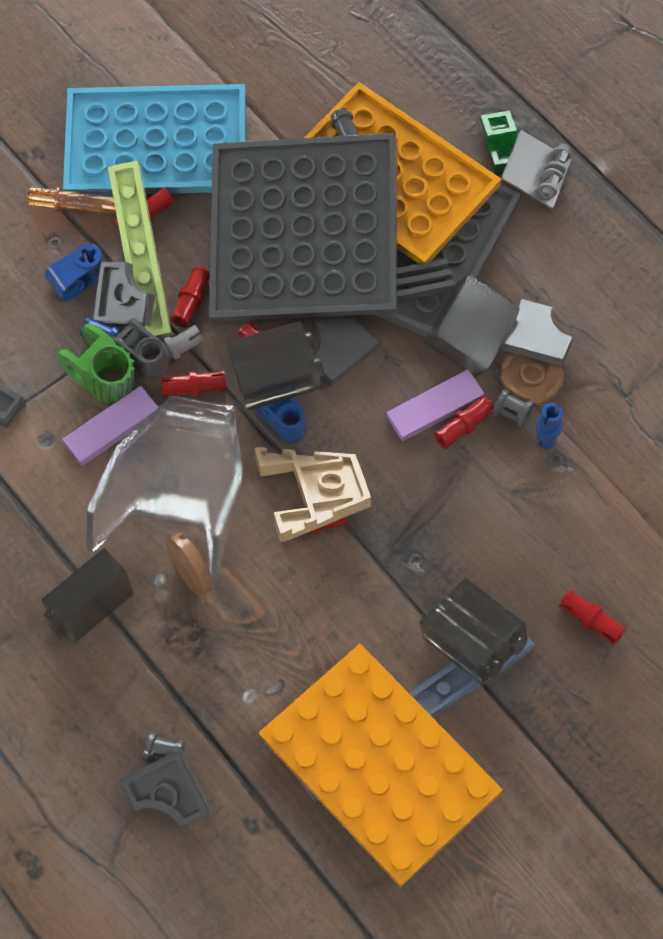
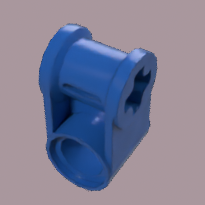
[45,243,103,301]
[251,380,307,443]

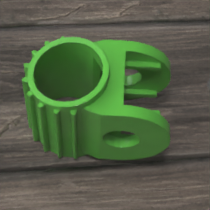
[56,323,135,406]

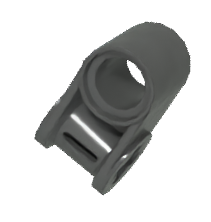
[111,318,169,377]

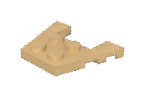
[255,447,371,542]

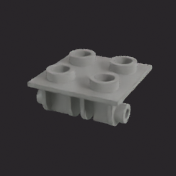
[501,130,572,209]

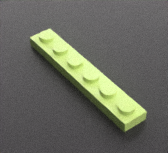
[108,160,173,339]

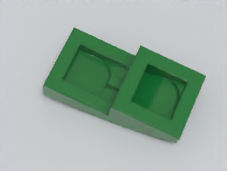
[481,111,517,174]

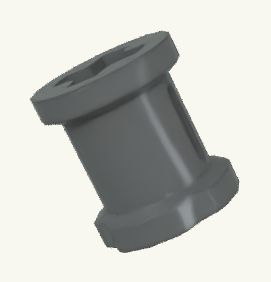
[493,389,534,428]
[143,731,185,762]

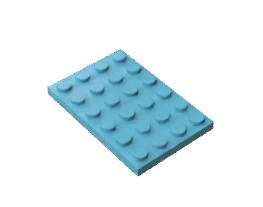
[63,84,246,196]

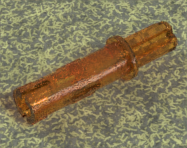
[27,187,117,216]

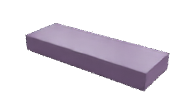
[386,369,485,442]
[62,386,160,466]

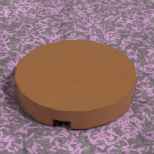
[501,353,564,406]
[166,533,213,596]

